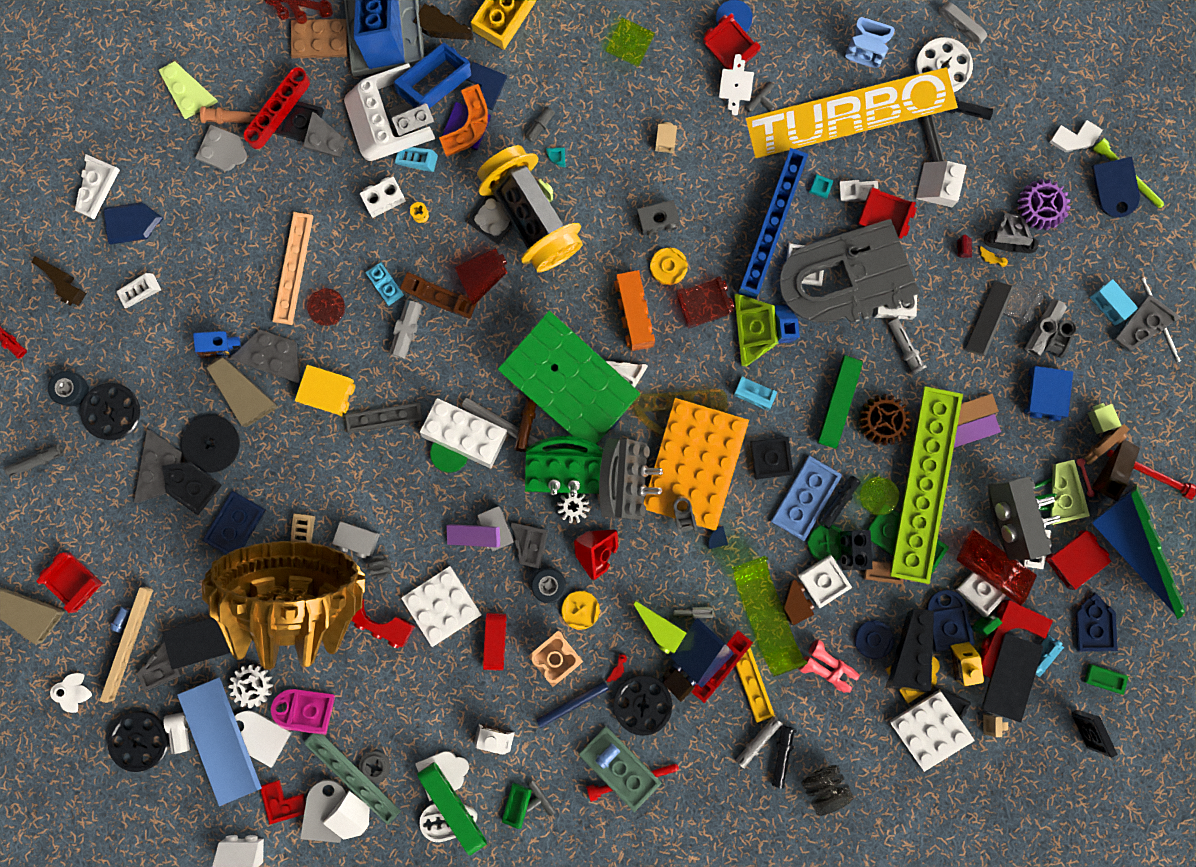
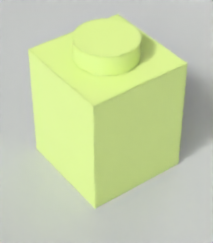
[1088,403,1121,434]

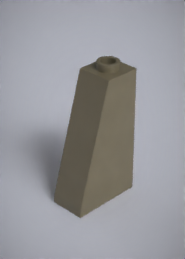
[206,358,279,427]
[0,587,66,644]

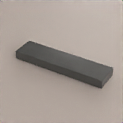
[966,282,1014,356]
[344,402,423,434]

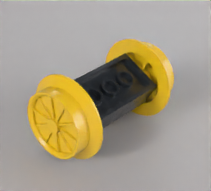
[477,145,583,272]

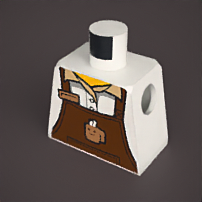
[474,724,515,754]

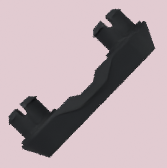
[984,231,1039,254]

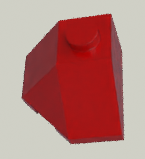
[574,529,619,580]

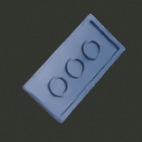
[770,456,842,541]

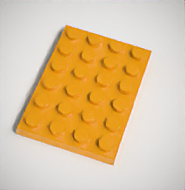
[644,398,749,530]

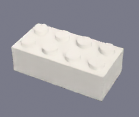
[420,398,507,469]

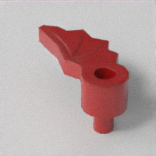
[606,653,627,682]

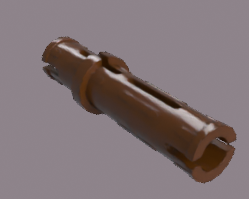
[514,396,537,452]

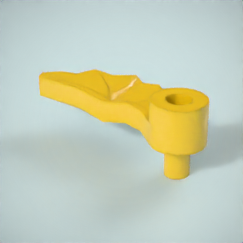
[980,246,1008,267]

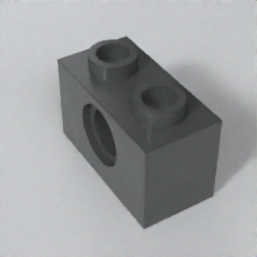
[637,200,680,236]

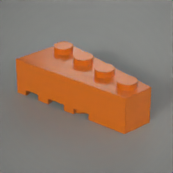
[614,270,655,351]

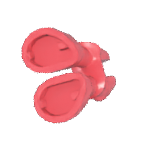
[798,639,860,693]

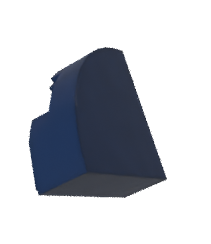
[708,526,728,549]

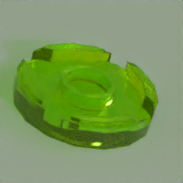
[860,477,899,515]

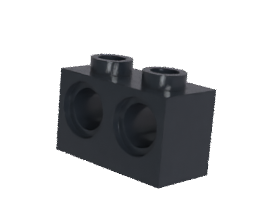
[839,530,873,570]

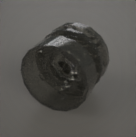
[801,765,854,816]

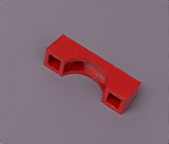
[351,598,416,649]

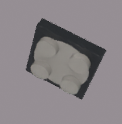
[467,195,513,245]

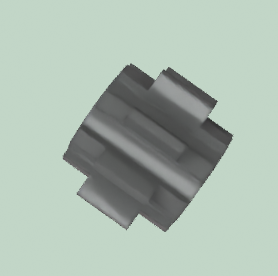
[369,555,392,579]

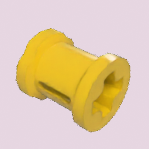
[410,202,429,223]

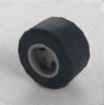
[48,371,88,407]
[531,568,566,603]

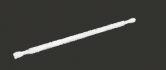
[1141,277,1181,362]

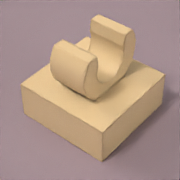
[983,715,1008,737]

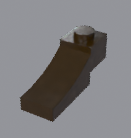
[31,256,87,306]

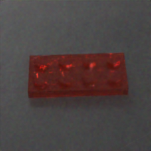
[956,530,1037,606]

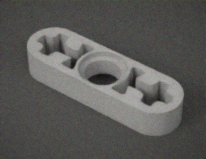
[939,2,987,45]

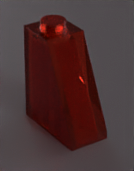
[455,248,507,305]

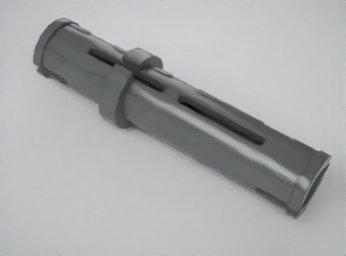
[4,444,64,478]

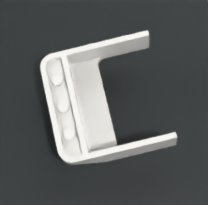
[344,63,435,161]

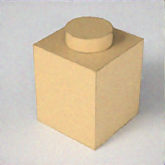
[655,122,677,153]

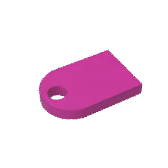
[271,689,335,735]

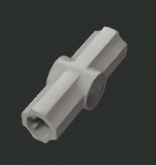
[1024,299,1067,357]
[389,300,422,359]

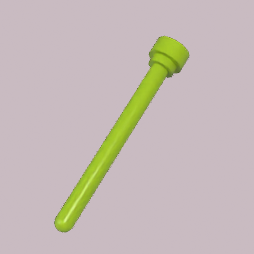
[1092,138,1164,208]

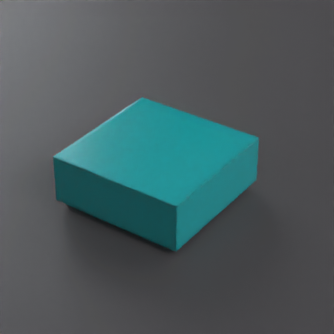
[809,174,833,199]

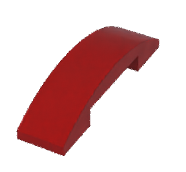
[691,630,754,703]

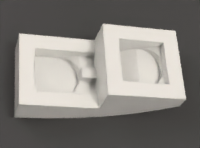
[840,180,878,202]

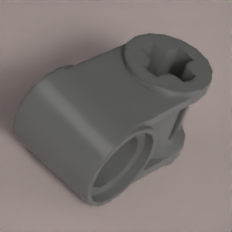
[1044,320,1077,359]
[673,496,697,535]

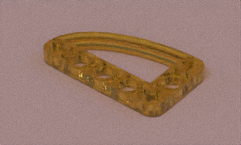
[633,389,728,436]

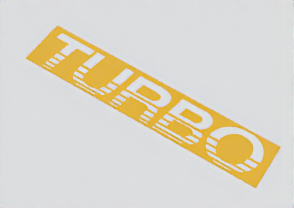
[746,67,958,158]

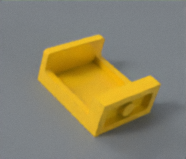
[295,365,355,417]

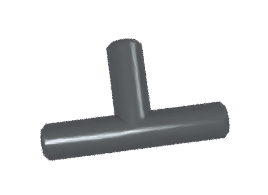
[746,82,776,112]
[526,780,556,816]

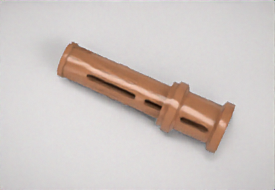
[200,106,259,124]

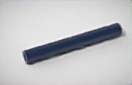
[536,681,609,728]

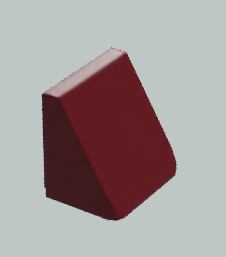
[957,235,972,258]

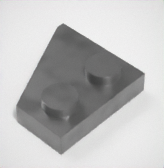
[995,213,1033,245]

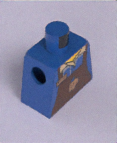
[193,331,241,359]

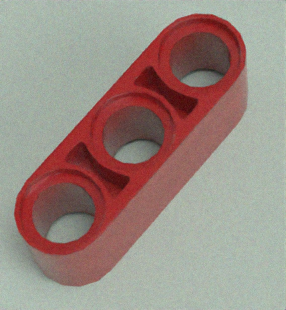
[483,613,507,671]

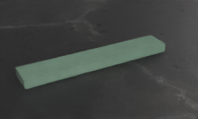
[304,733,401,825]

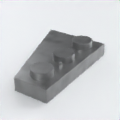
[1114,295,1181,352]

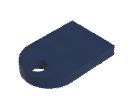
[1091,157,1140,218]
[926,590,975,652]

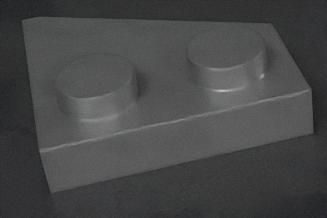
[303,112,345,158]
[511,523,549,568]
[137,642,183,692]

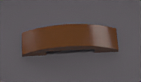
[400,272,478,319]

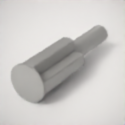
[673,607,714,618]

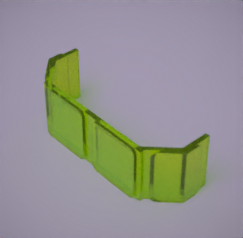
[731,555,807,677]

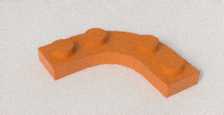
[439,84,488,157]

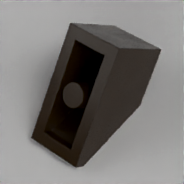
[662,668,695,702]

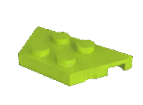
[735,294,778,367]

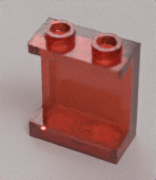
[676,276,734,329]

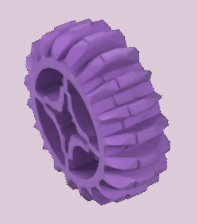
[1017,179,1071,230]

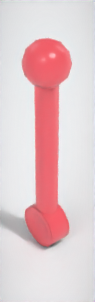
[1076,458,1095,497]

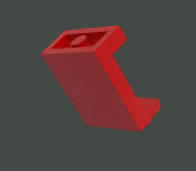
[703,13,761,70]
[857,187,917,239]
[1045,530,1112,590]
[36,552,103,613]

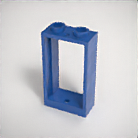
[394,43,471,109]

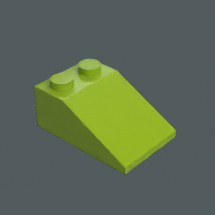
[633,600,686,654]

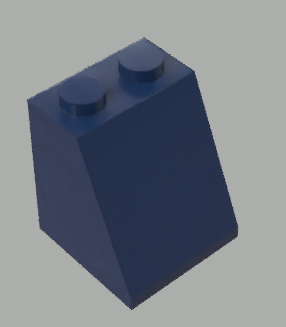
[670,618,734,688]

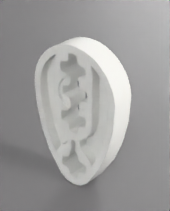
[420,803,477,842]

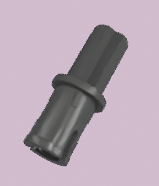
[525,106,555,142]

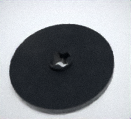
[181,415,240,473]

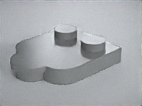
[196,125,247,171]

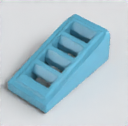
[395,147,438,172]

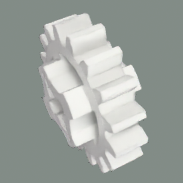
[229,664,273,708]

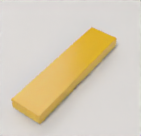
[736,648,775,723]

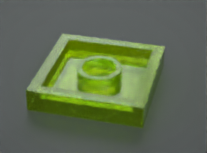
[606,17,655,67]

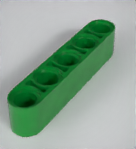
[817,355,863,449]
[417,762,487,856]

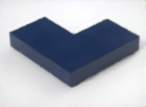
[466,62,507,111]

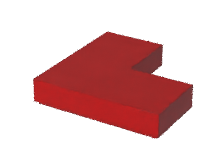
[260,780,306,825]

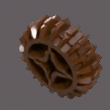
[858,394,911,446]

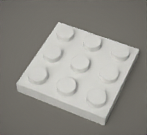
[401,566,482,647]
[890,690,975,772]

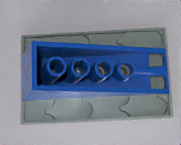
[344,0,424,77]

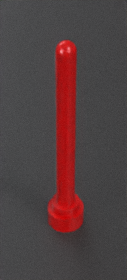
[1107,450,1196,500]
[586,764,679,802]

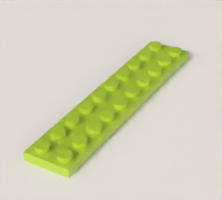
[889,386,963,584]

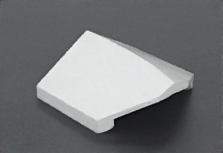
[323,791,370,840]

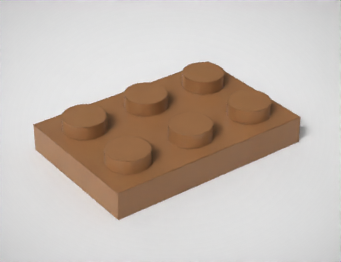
[291,19,348,58]

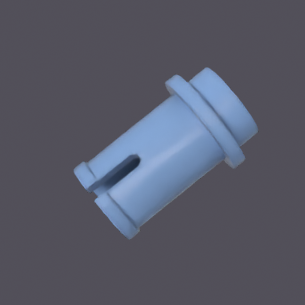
[110,607,131,633]
[595,743,620,769]

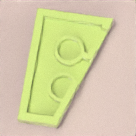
[159,61,218,119]
[1050,460,1090,525]

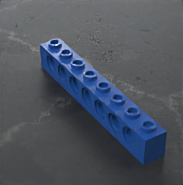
[738,148,808,299]

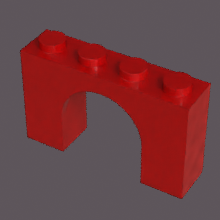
[980,600,1053,678]

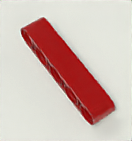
[244,67,310,149]

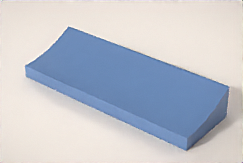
[177,677,261,806]

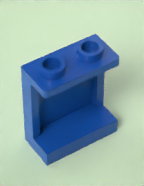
[1024,366,1073,421]

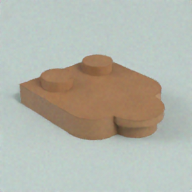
[1084,424,1130,465]

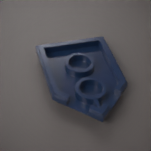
[104,202,164,245]
[1076,592,1118,652]

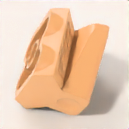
[528,631,583,687]

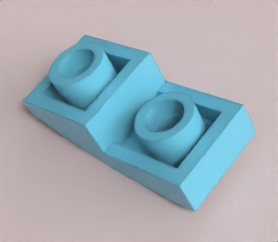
[365,262,404,306]

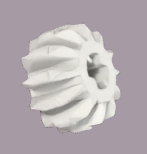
[557,493,590,523]

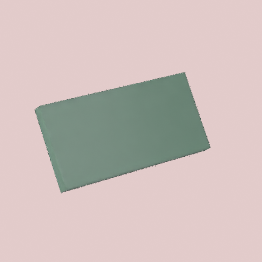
[578,726,662,812]

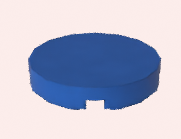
[716,0,752,32]

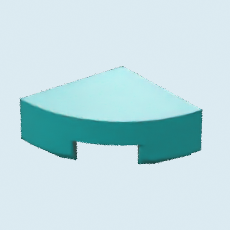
[546,148,566,167]

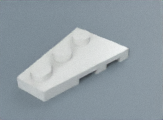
[75,154,119,219]

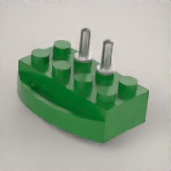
[525,436,604,496]

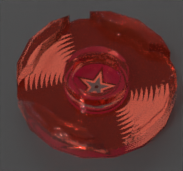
[307,288,346,326]

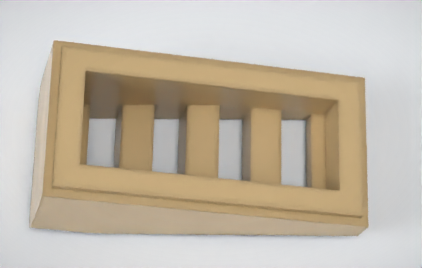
[291,514,315,543]

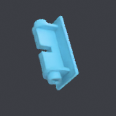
[1036,635,1064,677]

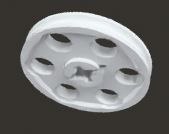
[915,38,973,92]

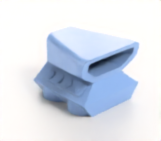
[845,17,894,68]

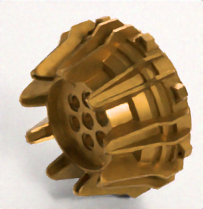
[202,541,365,670]

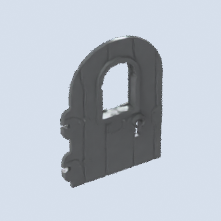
[780,219,920,323]

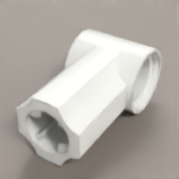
[164,712,190,754]

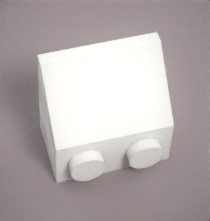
[916,161,966,207]
[212,835,264,867]

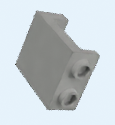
[388,95,434,136]

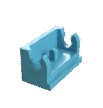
[1090,279,1138,326]
[733,376,777,411]

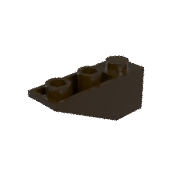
[413,3,474,40]
[1092,440,1140,501]

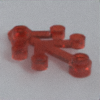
[264,0,333,24]

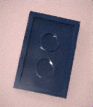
[202,491,266,555]

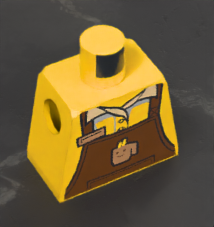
[950,642,984,686]

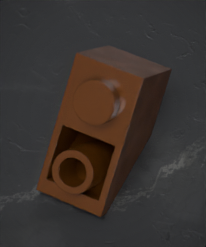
[782,579,815,626]

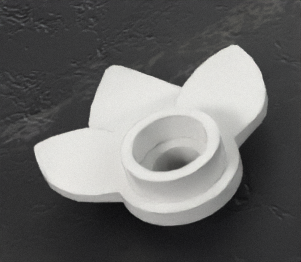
[50,673,92,712]

